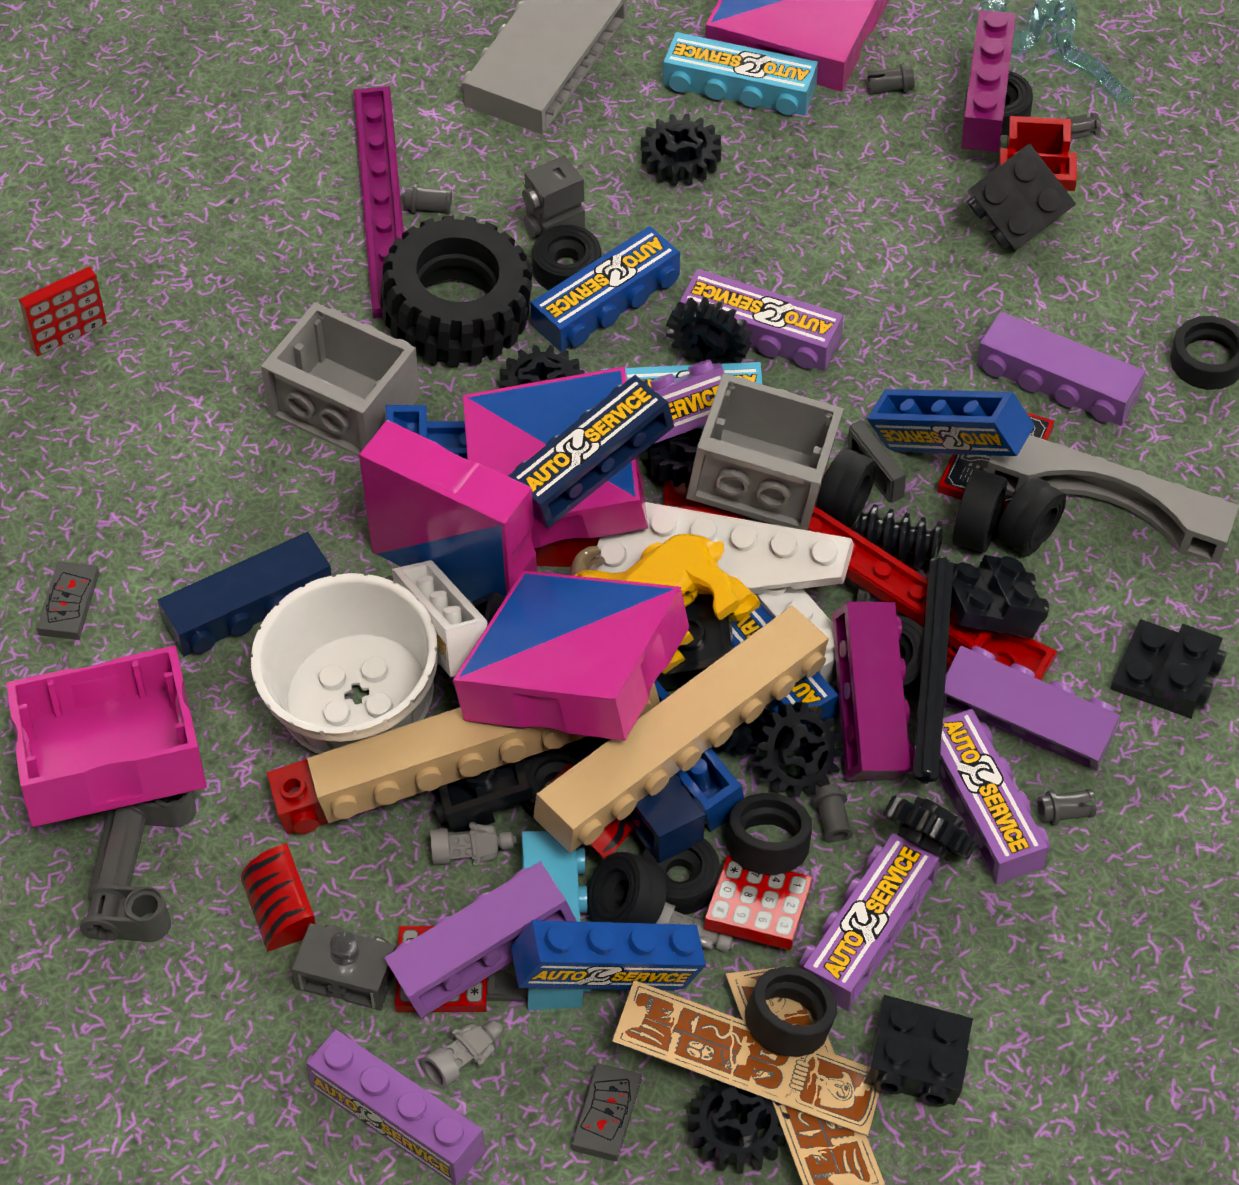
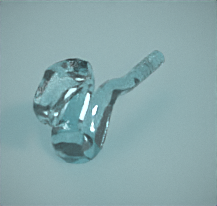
[979,0,1134,105]

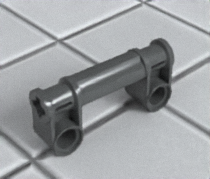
[80,791,196,942]

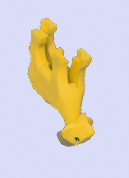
[570,534,761,675]

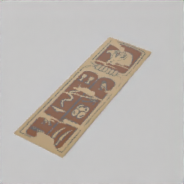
[726,966,885,1185]
[612,980,880,1136]

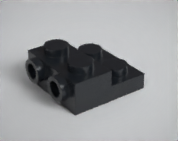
[967,143,1076,252]
[951,555,1049,639]
[657,594,734,690]
[1110,619,1227,719]
[431,760,533,833]
[864,995,973,1107]

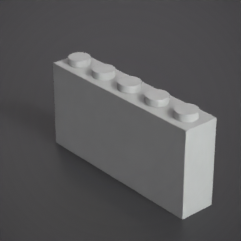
[461,0,627,135]

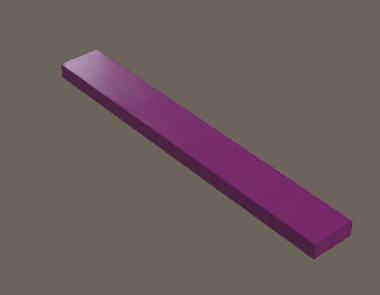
[353,86,404,319]

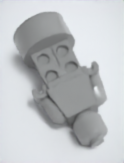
[430,822,516,866]
[656,902,735,953]
[422,1020,503,1089]

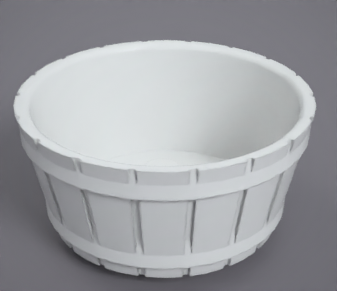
[251,573,438,754]

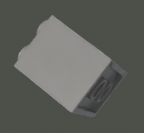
[261,302,420,457]
[686,373,844,530]

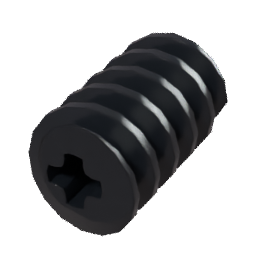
[855,504,943,570]

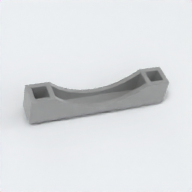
[986,435,1239,564]

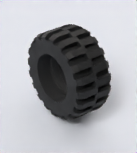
[381,215,532,366]

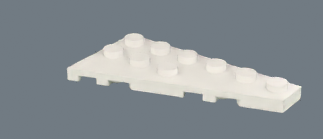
[594,502,854,594]

